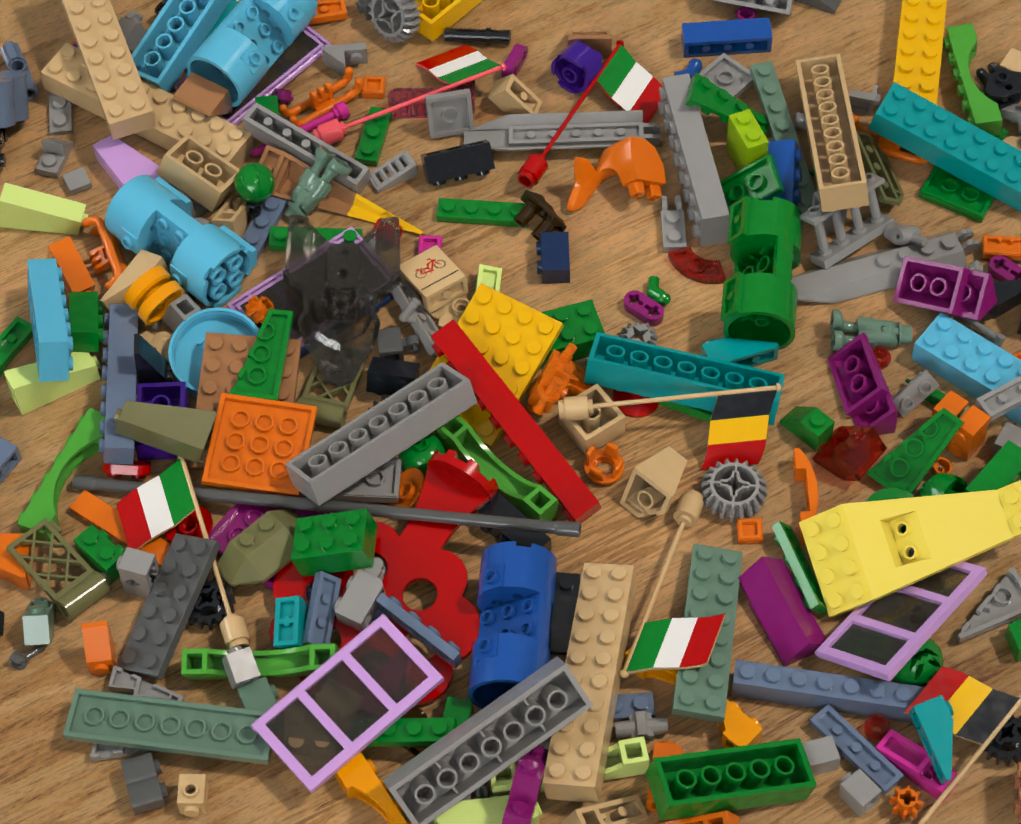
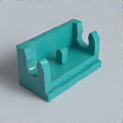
[273,596,309,649]

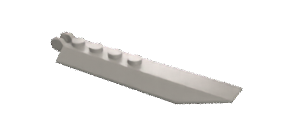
[464,110,662,151]
[791,228,980,304]

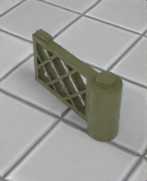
[294,343,369,429]
[6,518,111,621]

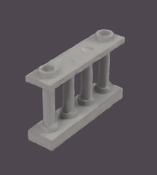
[799,173,894,269]

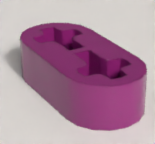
[501,43,528,78]
[988,255,1021,281]
[624,290,664,326]

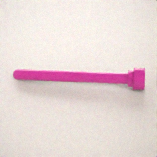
[251,101,350,157]

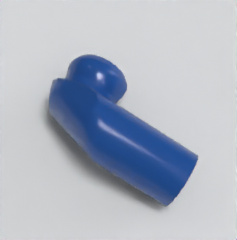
[674,58,702,79]

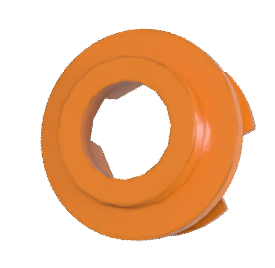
[584,442,624,485]

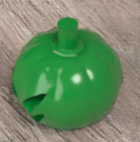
[886,638,944,687]

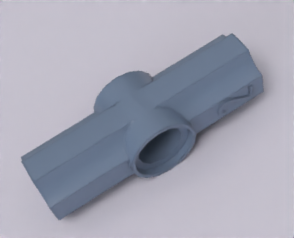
[0,41,39,101]

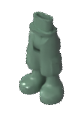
[285,145,353,224]
[830,309,912,351]

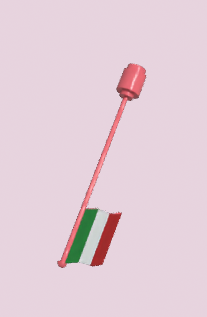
[313,45,506,145]

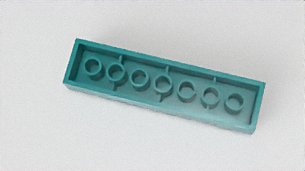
[868,82,1021,212]
[584,332,785,426]

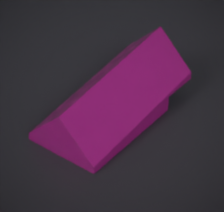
[893,256,997,321]
[827,332,898,438]
[738,556,826,667]

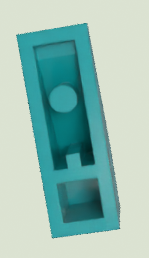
[701,337,779,367]
[909,695,954,785]

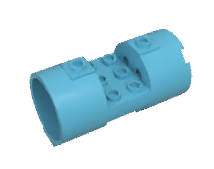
[186,0,318,107]
[105,175,257,308]

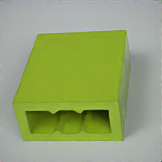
[726,109,769,171]

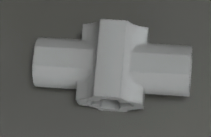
[615,711,668,744]

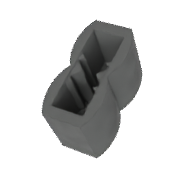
[120,752,169,815]

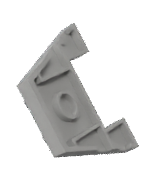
[90,666,185,761]

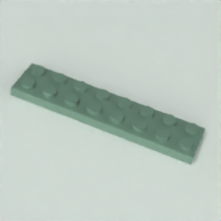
[671,543,743,723]
[63,688,279,765]

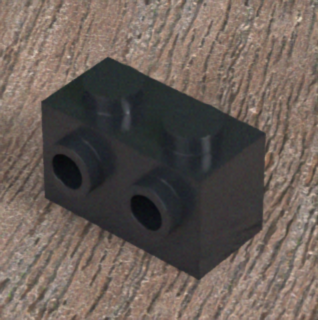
[366,356,420,395]

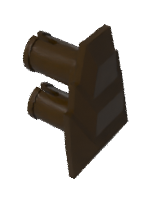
[514,190,567,242]

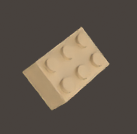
[156,134,239,212]

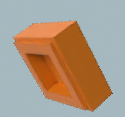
[362,76,386,99]
[736,518,763,544]

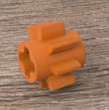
[245,295,274,324]
[889,785,923,821]

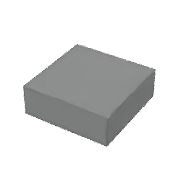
[62,167,92,196]

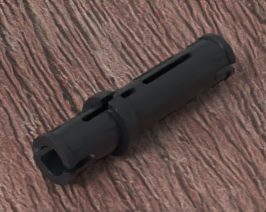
[444,27,511,45]

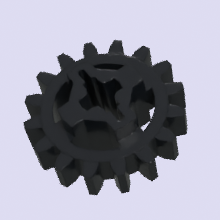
[189,577,236,630]
[980,714,1021,766]

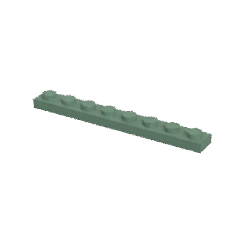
[750,61,816,214]

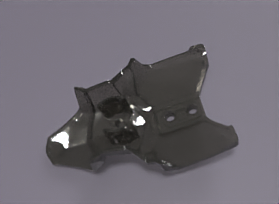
[283,214,400,387]

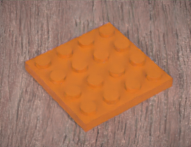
[202,393,318,497]

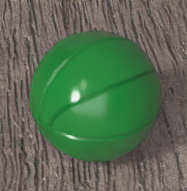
[235,163,275,203]

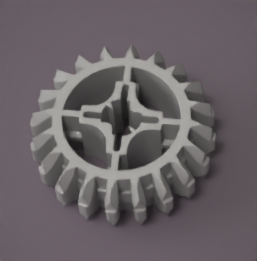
[368,0,422,43]
[701,458,768,522]

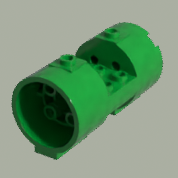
[720,196,803,350]

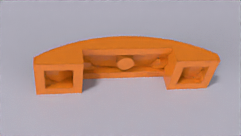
[792,448,818,545]

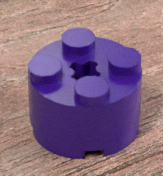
[551,40,603,94]

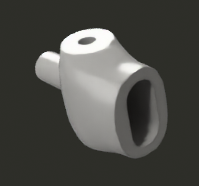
[884,222,928,246]

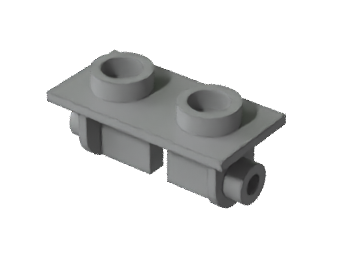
[892,369,940,417]

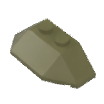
[856,130,904,206]
[217,509,300,587]

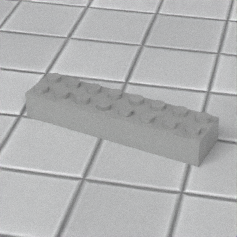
[658,73,730,247]
[285,362,477,506]
[383,656,593,824]

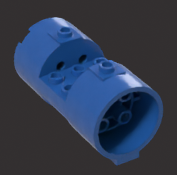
[468,541,557,709]

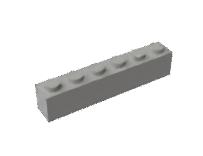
[243,102,370,195]

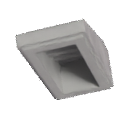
[370,150,417,193]

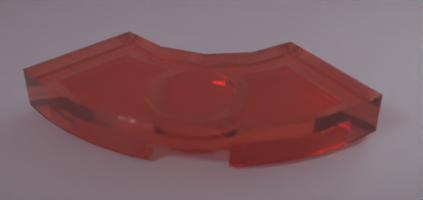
[668,247,726,284]

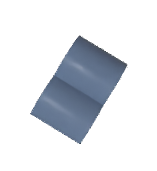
[0,70,29,128]

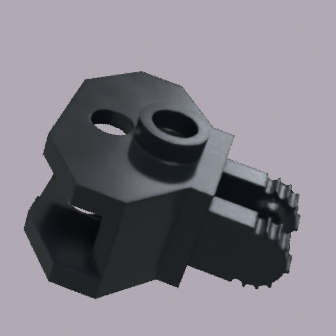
[976,62,1021,110]

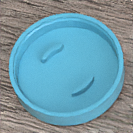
[168,307,259,398]

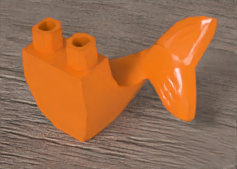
[567,136,666,211]

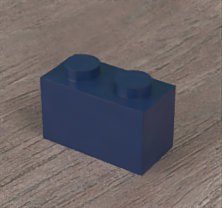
[536,232,570,284]

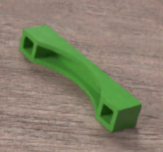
[943,23,1003,136]
[17,408,105,541]
[436,415,558,521]
[181,643,340,681]

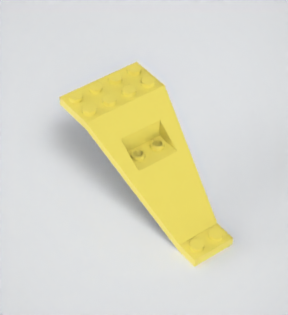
[799,480,1021,617]

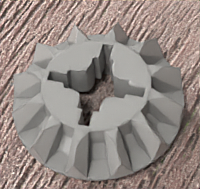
[620,320,658,345]

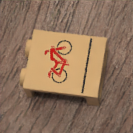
[397,245,469,313]

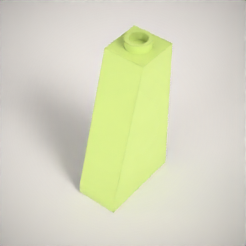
[0,183,89,235]
[4,352,101,415]
[433,795,542,824]

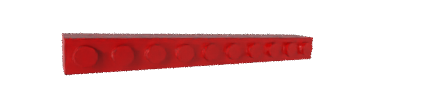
[430,319,601,523]

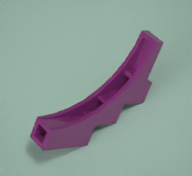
[502,745,548,824]

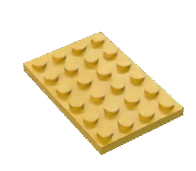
[429,283,564,449]

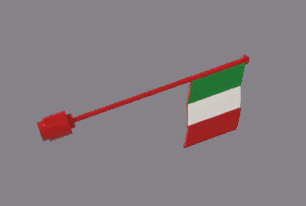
[517,40,662,188]

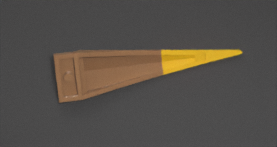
[259,145,425,235]

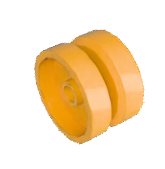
[123,265,185,325]

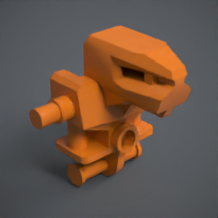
[527,343,593,415]

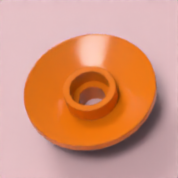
[388,468,424,508]

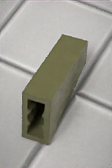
[113,400,217,463]

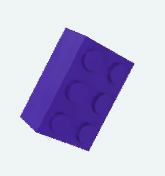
[134,382,189,460]

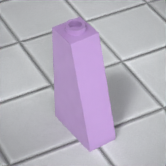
[93,136,176,189]

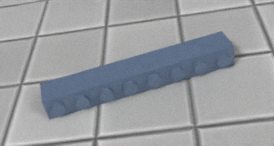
[99,304,138,465]
[731,659,925,723]

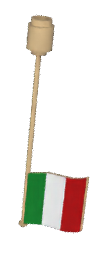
[116,456,251,649]
[619,490,726,678]

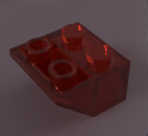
[812,426,887,481]

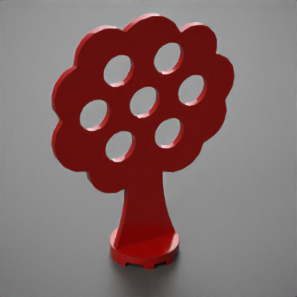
[269,449,499,719]

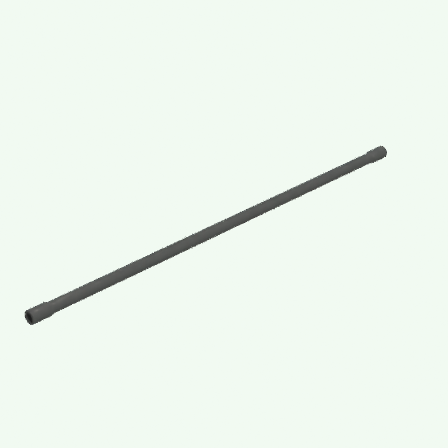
[72,475,581,538]

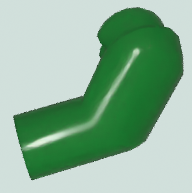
[647,276,671,306]

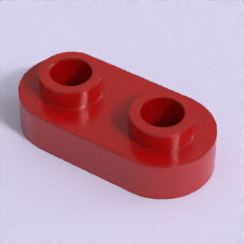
[102,460,151,479]

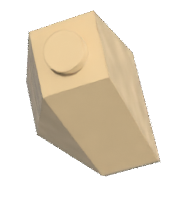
[620,446,687,518]

